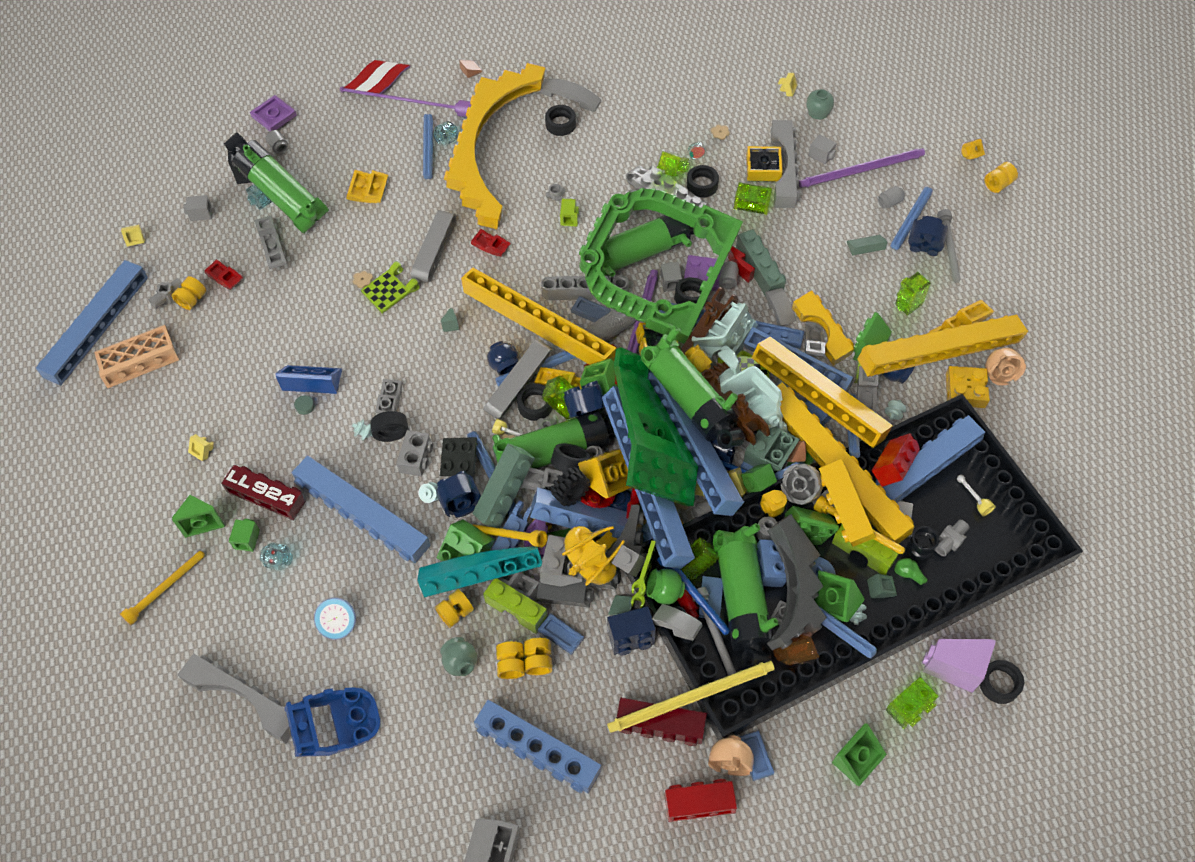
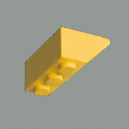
[578,448,632,498]

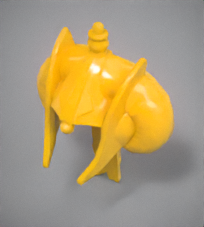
[562,526,625,586]

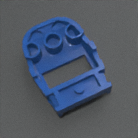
[285,687,380,757]

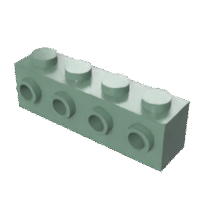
[736,229,786,299]
[472,444,535,528]

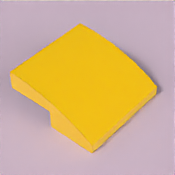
[346,170,388,203]

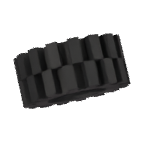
[551,467,590,507]

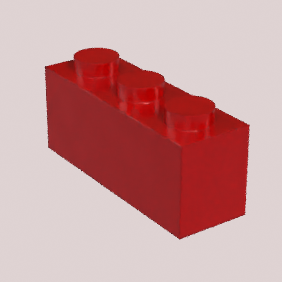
[872,433,920,487]
[664,779,737,822]

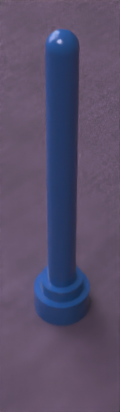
[657,557,729,635]

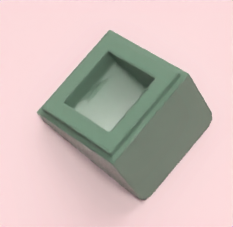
[867,574,897,598]
[608,595,635,616]

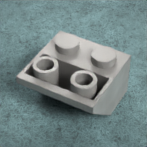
[540,535,583,587]
[464,819,520,862]

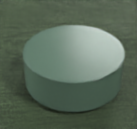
[294,395,314,415]

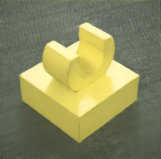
[778,73,798,96]
[121,225,145,247]
[188,434,214,461]

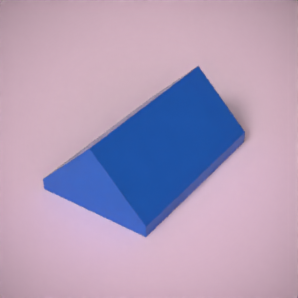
[275,365,342,394]

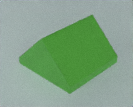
[172,495,225,538]
[815,570,865,622]
[832,723,887,786]

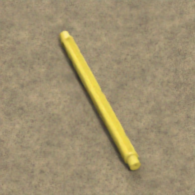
[607,661,775,733]

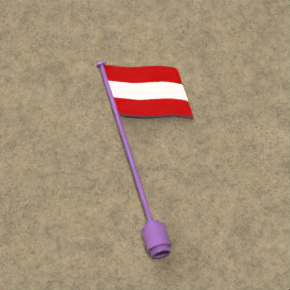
[340,60,471,118]

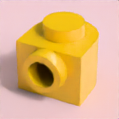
[961,138,985,159]
[760,490,787,518]

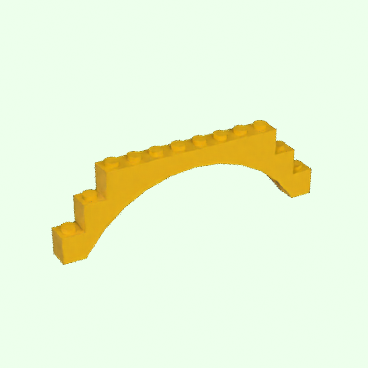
[444,63,546,230]

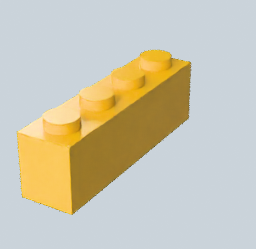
[819,459,876,547]

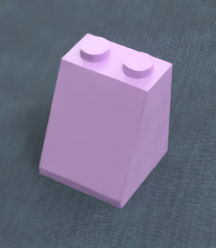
[922,639,996,693]

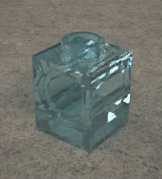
[246,184,272,210]

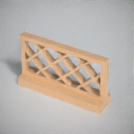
[94,325,179,388]

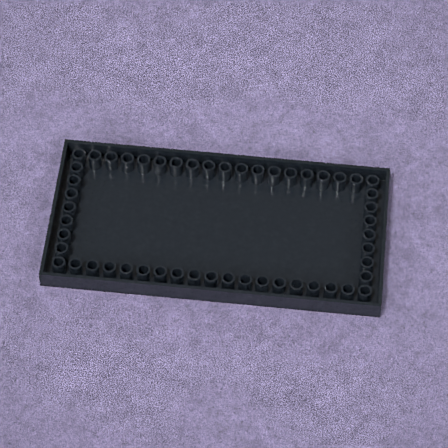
[625,394,1083,741]

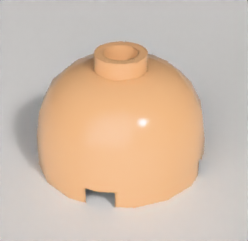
[985,348,1026,385]
[708,735,754,776]

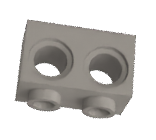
[396,430,433,476]

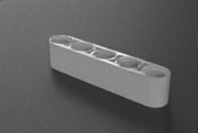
[411,210,456,282]
[541,275,629,300]
[483,339,552,419]

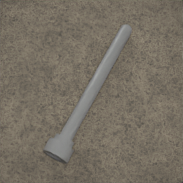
[937,209,960,283]
[692,587,736,676]

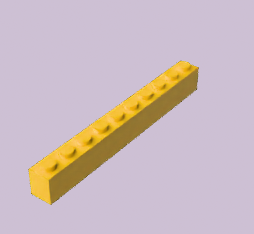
[461,267,616,365]
[857,314,1028,377]
[777,382,914,544]

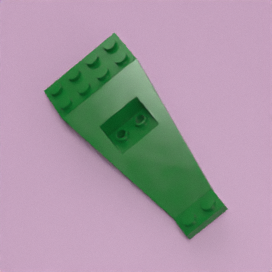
[614,347,698,507]

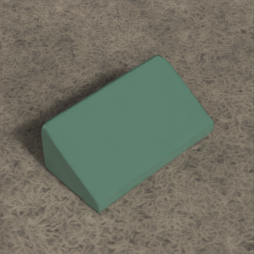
[847,235,888,256]

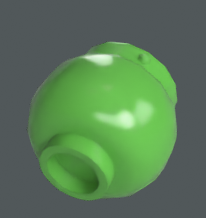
[646,569,685,605]

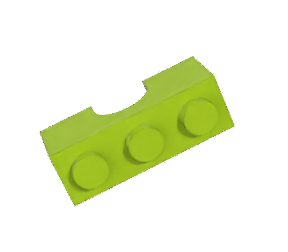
[832,525,899,575]
[483,578,548,634]

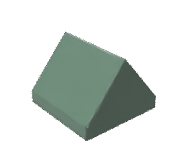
[441,308,459,332]

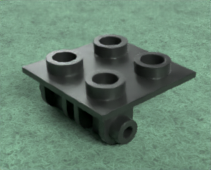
[440,437,478,478]

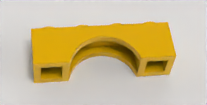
[792,290,854,366]

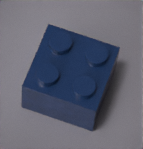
[607,607,656,656]

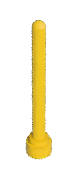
[814,495,905,554]
[472,524,547,547]
[120,551,205,626]

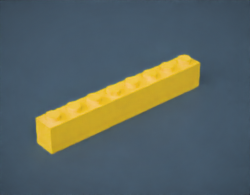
[751,337,893,448]

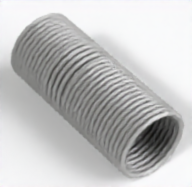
[584,310,635,342]

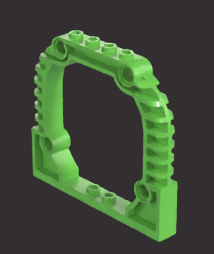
[579,188,743,344]

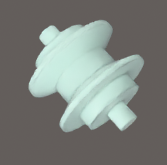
[885,400,906,420]
[352,419,373,441]
[419,482,438,503]
[850,604,867,625]

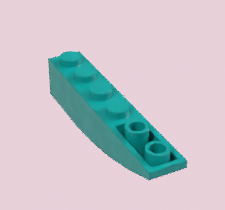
[417,547,543,597]

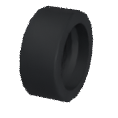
[545,105,576,136]
[687,165,719,198]
[674,277,708,306]
[517,383,553,421]
[370,411,409,442]
[550,443,591,472]
[980,660,1025,704]

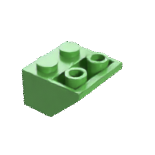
[853,312,892,361]
[580,359,618,395]
[785,506,839,545]
[436,519,495,561]

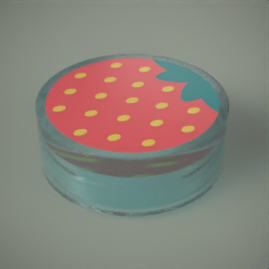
[688,142,705,159]

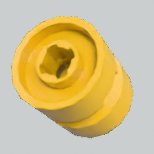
[984,162,1018,193]
[171,276,206,310]
[434,589,474,628]
[524,638,552,676]
[496,641,525,679]

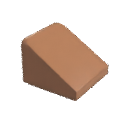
[459,60,482,78]
[787,441,806,462]

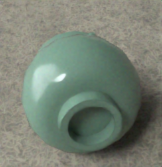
[806,89,834,120]
[440,637,478,676]

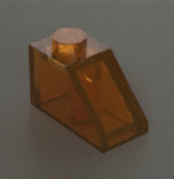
[773,634,819,665]

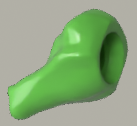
[894,558,927,585]

